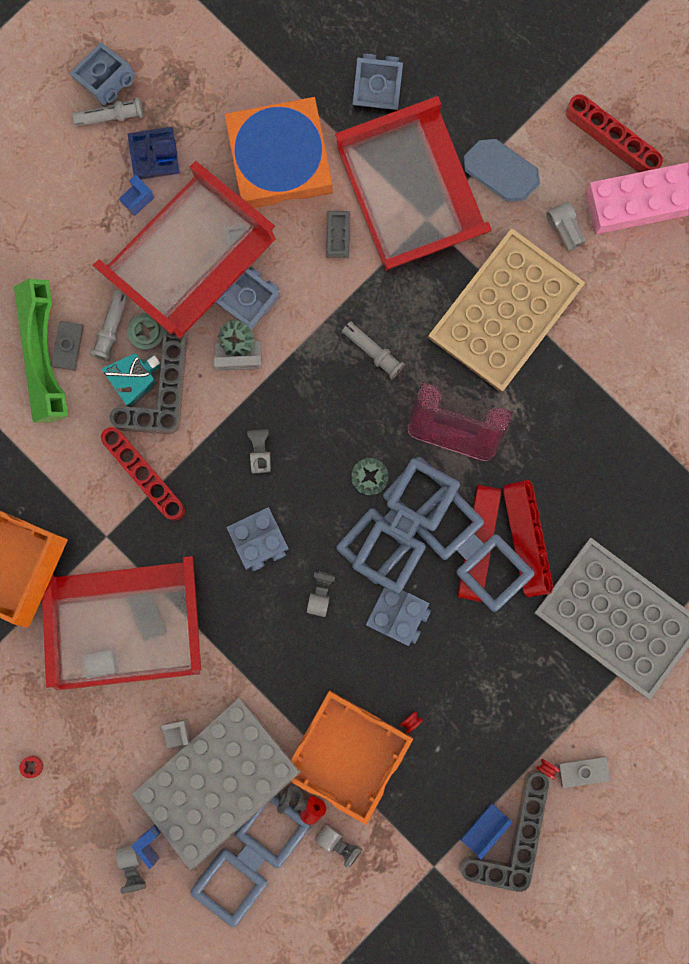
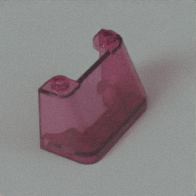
[407,382,513,461]

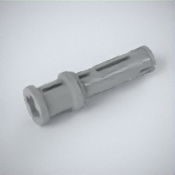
[72,97,144,127]
[89,290,128,361]
[342,321,405,380]

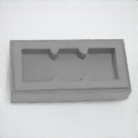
[558,756,610,788]

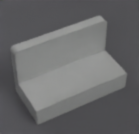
[214,341,262,371]

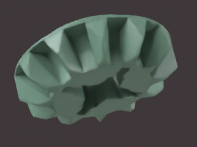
[127,313,164,350]
[218,320,254,357]
[351,458,389,495]

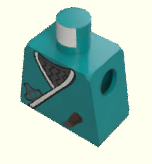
[101,353,161,407]

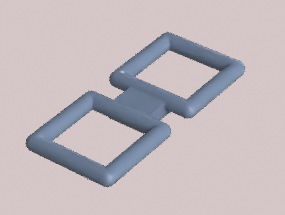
[336,456,459,584]
[352,458,460,594]
[416,484,534,612]
[190,795,311,927]

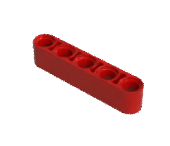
[566,94,663,173]
[101,427,185,521]
[504,480,553,597]
[458,485,501,602]

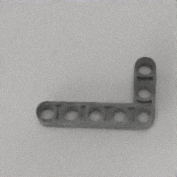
[109,329,188,434]
[459,770,549,892]

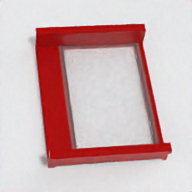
[335,96,492,271]
[93,161,276,339]
[42,556,202,691]

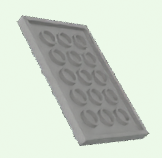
[534,538,689,700]
[132,698,301,870]

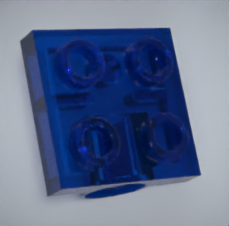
[127,127,180,179]

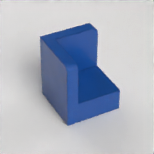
[119,175,155,216]

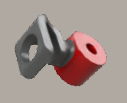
[277,784,326,825]

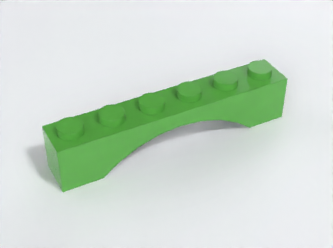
[14,279,68,423]

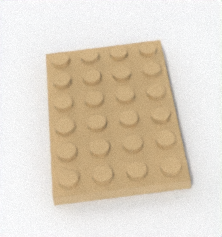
[428,228,586,393]

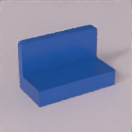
[460,803,513,859]
[131,825,161,869]

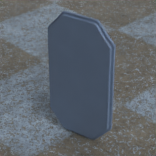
[464,139,540,202]

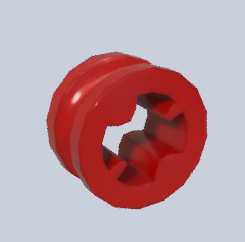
[400,711,423,734]
[19,756,43,779]
[536,758,560,780]

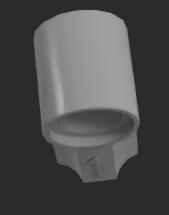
[546,201,586,251]

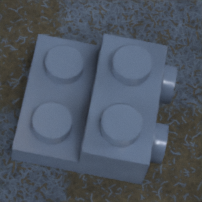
[69,42,136,106]
[353,53,403,110]
[215,266,280,330]
[226,507,289,572]
[366,587,431,646]

